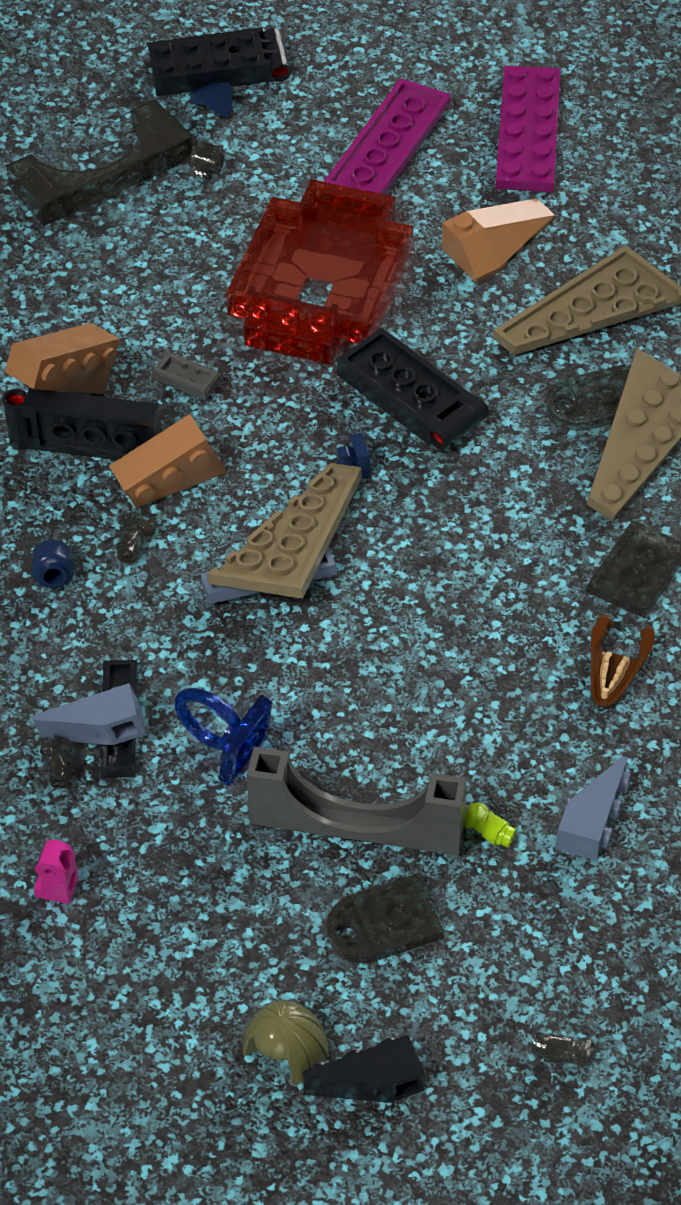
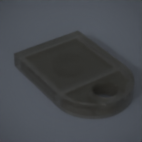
[546,364,629,431]
[327,874,444,963]

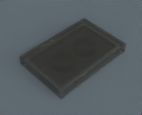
[586,520,681,618]

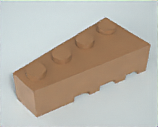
[5,323,119,394]

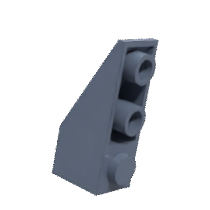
[31,683,146,745]
[556,756,632,861]

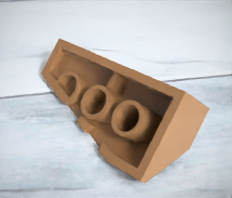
[442,198,555,283]

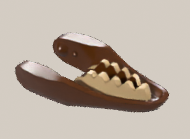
[590,614,655,707]

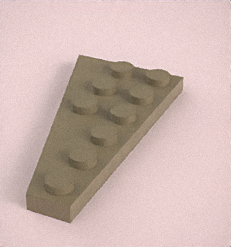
[493,245,681,355]
[586,348,681,522]
[207,463,362,599]

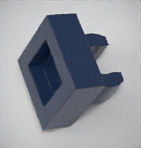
[337,433,370,479]

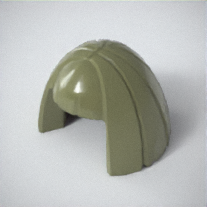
[242,1000,328,1085]

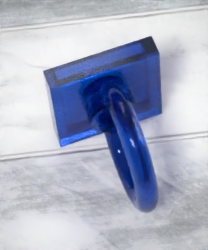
[174,688,273,786]

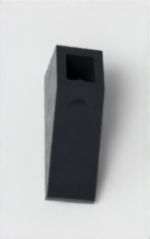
[302,1035,425,1103]

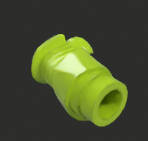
[464,802,517,848]

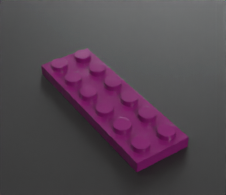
[495,66,560,192]
[323,78,451,208]

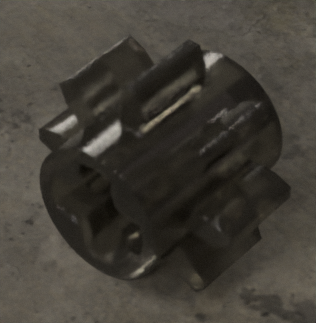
[189,142,224,179]

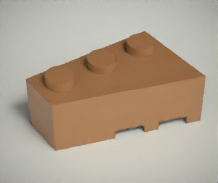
[109,414,227,508]

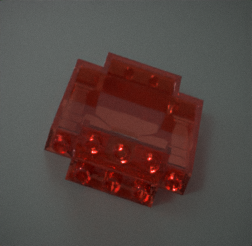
[226,179,414,365]

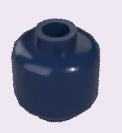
[31,540,74,589]

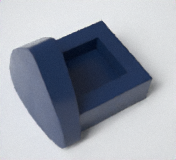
[189,82,232,118]

